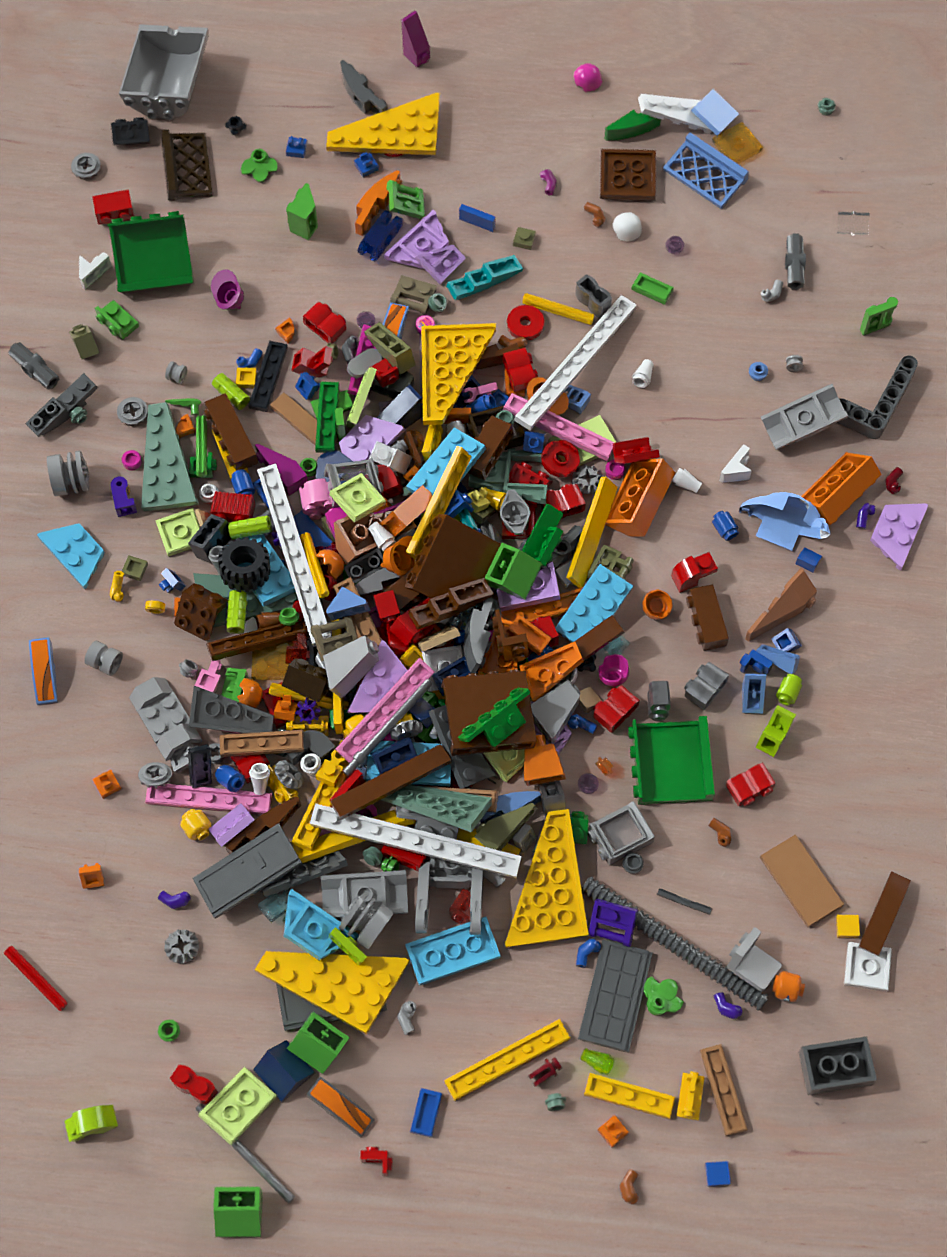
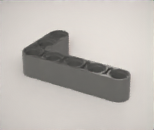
[837,355,918,439]

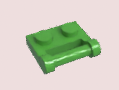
[386,180,425,219]
[860,297,898,336]

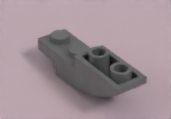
[340,60,388,114]
[25,373,98,437]
[344,528,416,584]
[464,597,494,673]

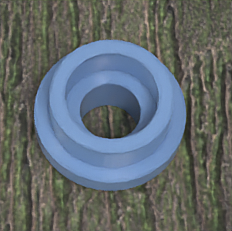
[749,362,768,381]

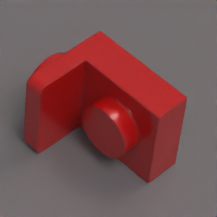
[369,358,399,387]

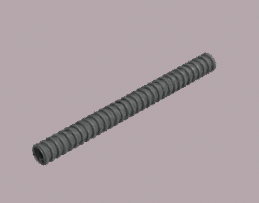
[581,876,769,1011]

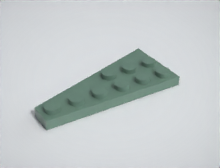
[141,402,199,512]
[381,784,492,832]

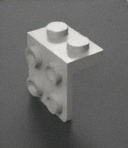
[726,927,782,991]

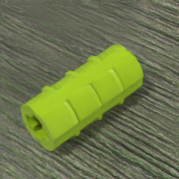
[212,373,250,410]
[228,515,272,540]
[226,590,247,634]

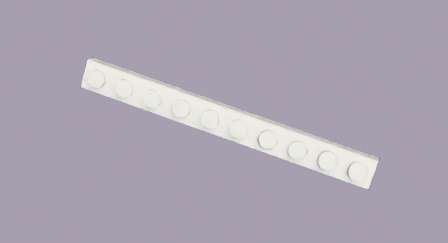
[514,295,637,431]
[257,464,332,647]
[310,804,521,878]

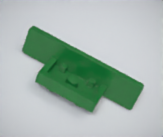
[522,504,563,566]
[458,687,531,747]

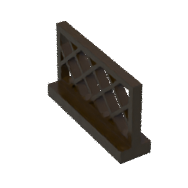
[161,129,213,201]

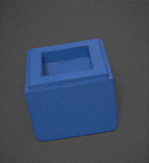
[795,547,822,573]
[771,628,802,652]

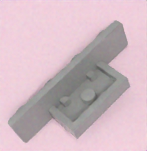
[396,805,481,839]

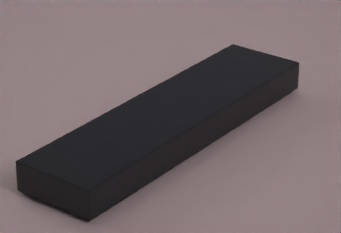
[248,341,288,412]

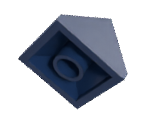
[253,1040,315,1102]

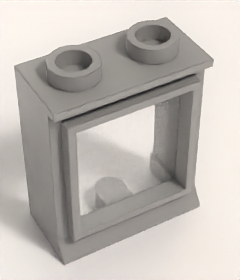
[324,458,383,508]
[588,801,655,865]

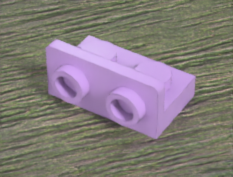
[209,804,254,847]

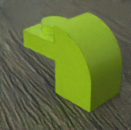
[755,705,796,757]
[64,1105,118,1142]

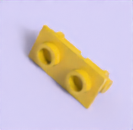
[286,716,329,736]
[267,765,299,803]
[677,1072,705,1121]

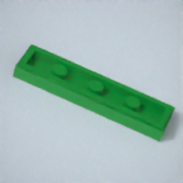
[315,382,340,453]

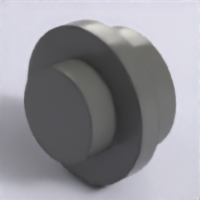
[622,853,644,874]

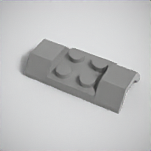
[761,384,848,450]
[129,677,202,761]
[321,870,408,918]

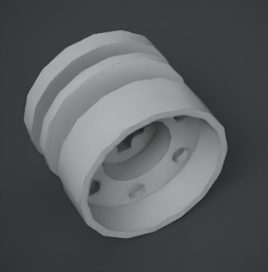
[47,450,90,497]
[338,891,394,949]

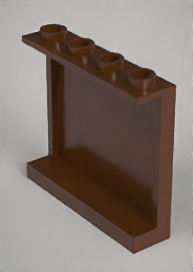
[405,514,501,618]
[441,669,537,756]

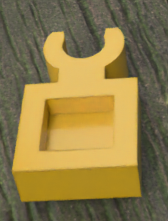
[315,750,347,787]

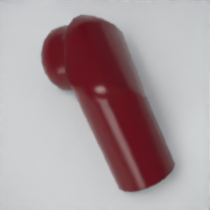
[885,467,903,494]

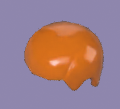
[316,549,344,580]
[642,589,673,620]
[237,678,263,708]

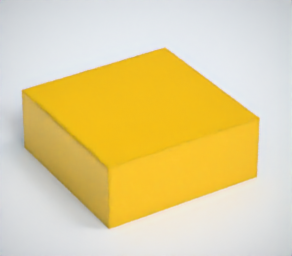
[236,368,257,389]
[836,915,860,938]

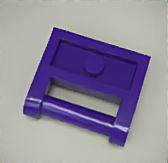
[588,899,638,947]

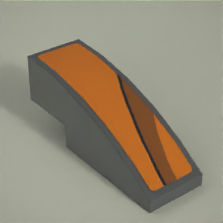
[307,1076,374,1138]

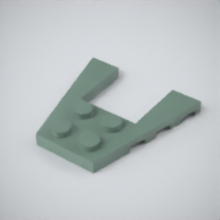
[469,444,547,504]

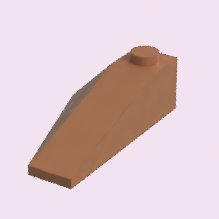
[334,511,417,565]
[745,568,817,642]

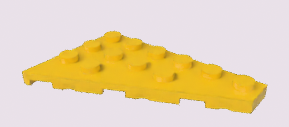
[326,93,440,155]
[421,323,496,425]
[505,809,589,948]
[255,951,409,1035]

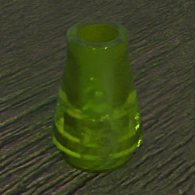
[580,1048,615,1075]

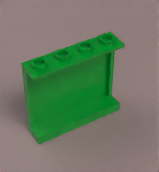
[107,211,194,292]
[628,716,715,805]

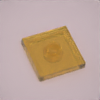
[712,122,763,164]

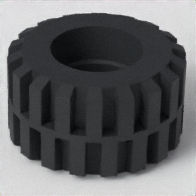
[218,537,271,592]

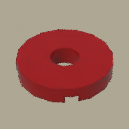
[507,305,544,340]
[541,440,580,478]

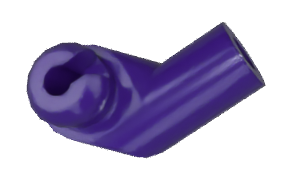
[856,503,876,529]
[158,890,191,909]
[713,992,743,1019]

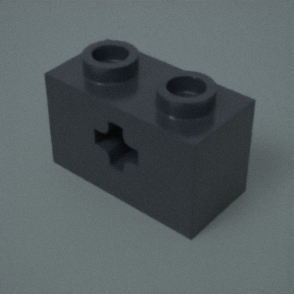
[188,514,231,563]

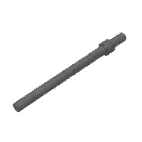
[343,679,433,777]
[195,1103,295,1203]

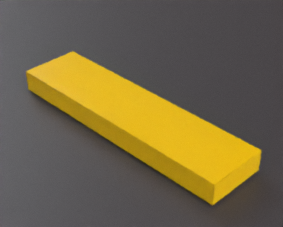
[584,1073,675,1119]

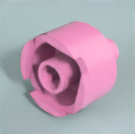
[299,478,333,520]

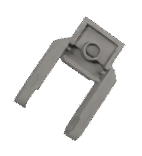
[415,843,483,935]

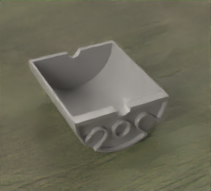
[119,25,209,120]

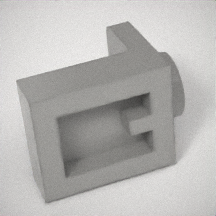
[170,743,198,773]

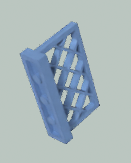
[663,133,748,209]

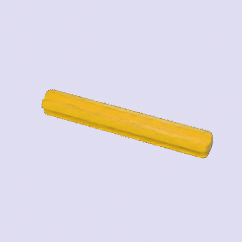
[522,293,595,325]
[300,532,329,598]
[269,683,349,710]

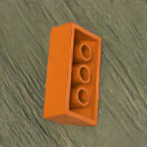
[801,452,882,525]
[605,459,675,537]

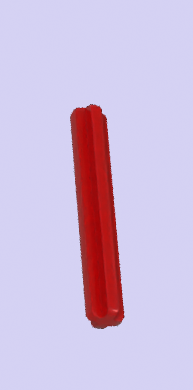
[4,946,68,1011]

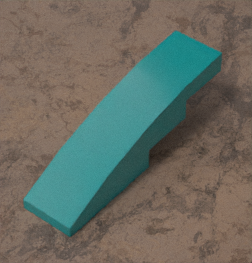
[446,255,524,301]

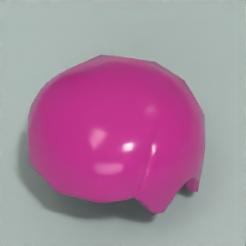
[574,63,602,92]
[598,654,629,687]

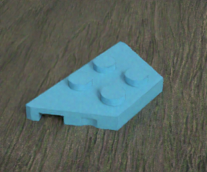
[37,523,105,589]
[283,889,359,960]

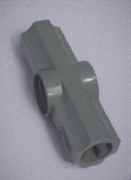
[785,233,806,290]
[8,342,60,390]
[539,525,583,571]

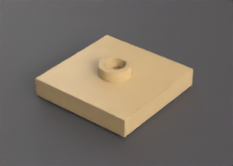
[416,626,460,652]

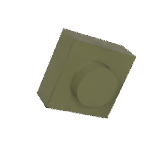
[513,227,536,250]
[121,555,148,581]

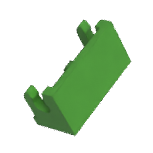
[221,668,248,702]

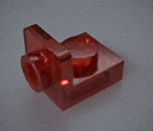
[285,633,307,664]
[449,888,471,925]

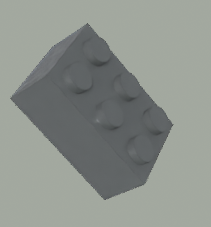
[799,1036,877,1095]

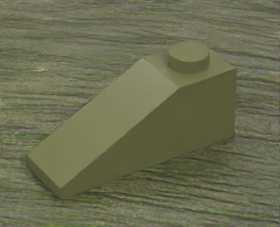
[364,322,416,375]
[474,803,538,851]

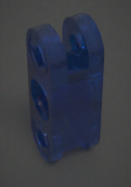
[357,210,403,262]

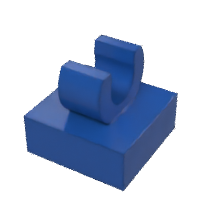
[286,136,308,158]
[354,152,379,177]
[295,372,320,400]
[159,568,186,593]

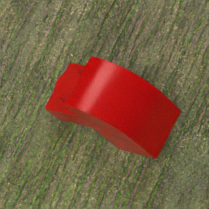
[291,346,333,378]
[364,465,404,500]
[671,552,718,593]

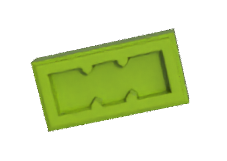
[328,927,367,965]

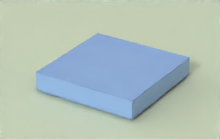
[691,89,739,136]

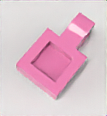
[462,382,498,403]
[195,660,223,693]

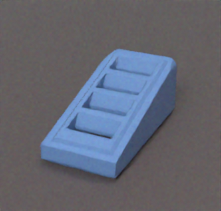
[564,385,591,414]
[756,644,800,674]

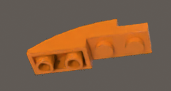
[355,170,402,236]

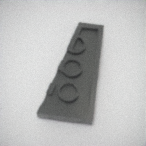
[189,685,274,733]
[429,705,495,789]
[260,851,348,897]

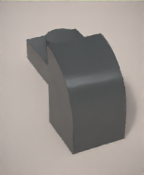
[287,730,336,766]

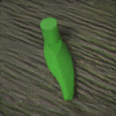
[165,398,201,416]

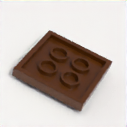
[600,149,656,200]

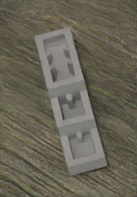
[355,568,401,595]

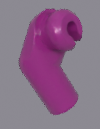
[540,169,557,196]

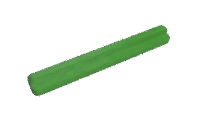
[196,415,207,477]

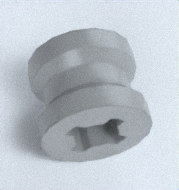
[165,361,187,384]

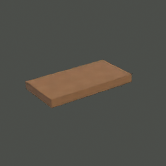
[760,835,844,927]

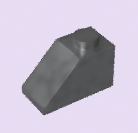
[538,781,566,818]

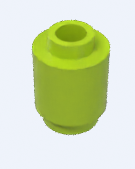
[776,674,802,706]

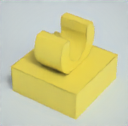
[467,487,490,513]

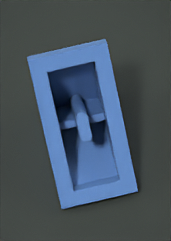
[326,586,371,621]
[742,674,766,714]

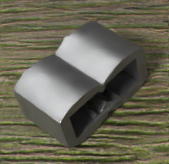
[575,275,612,318]
[684,661,729,710]
[647,681,671,721]

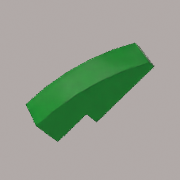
[604,109,661,141]

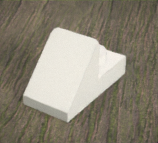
[79,252,112,290]
[369,441,412,475]
[719,444,752,483]

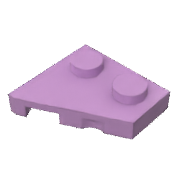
[415,245,466,284]

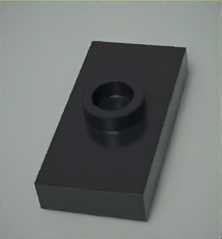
[188,744,212,788]

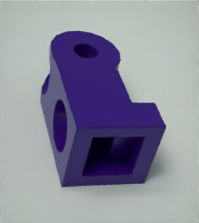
[111,476,137,517]

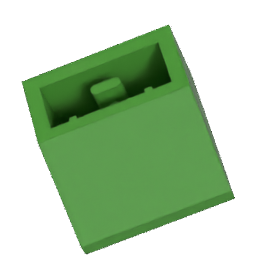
[286,183,318,240]
[485,543,542,600]
[287,1012,350,1074]
[214,1187,263,1237]

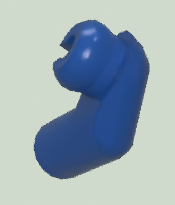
[576,939,601,968]

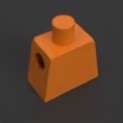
[524,735,566,786]

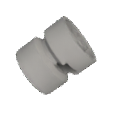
[84,641,123,676]

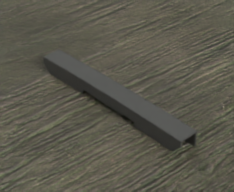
[657,889,712,915]

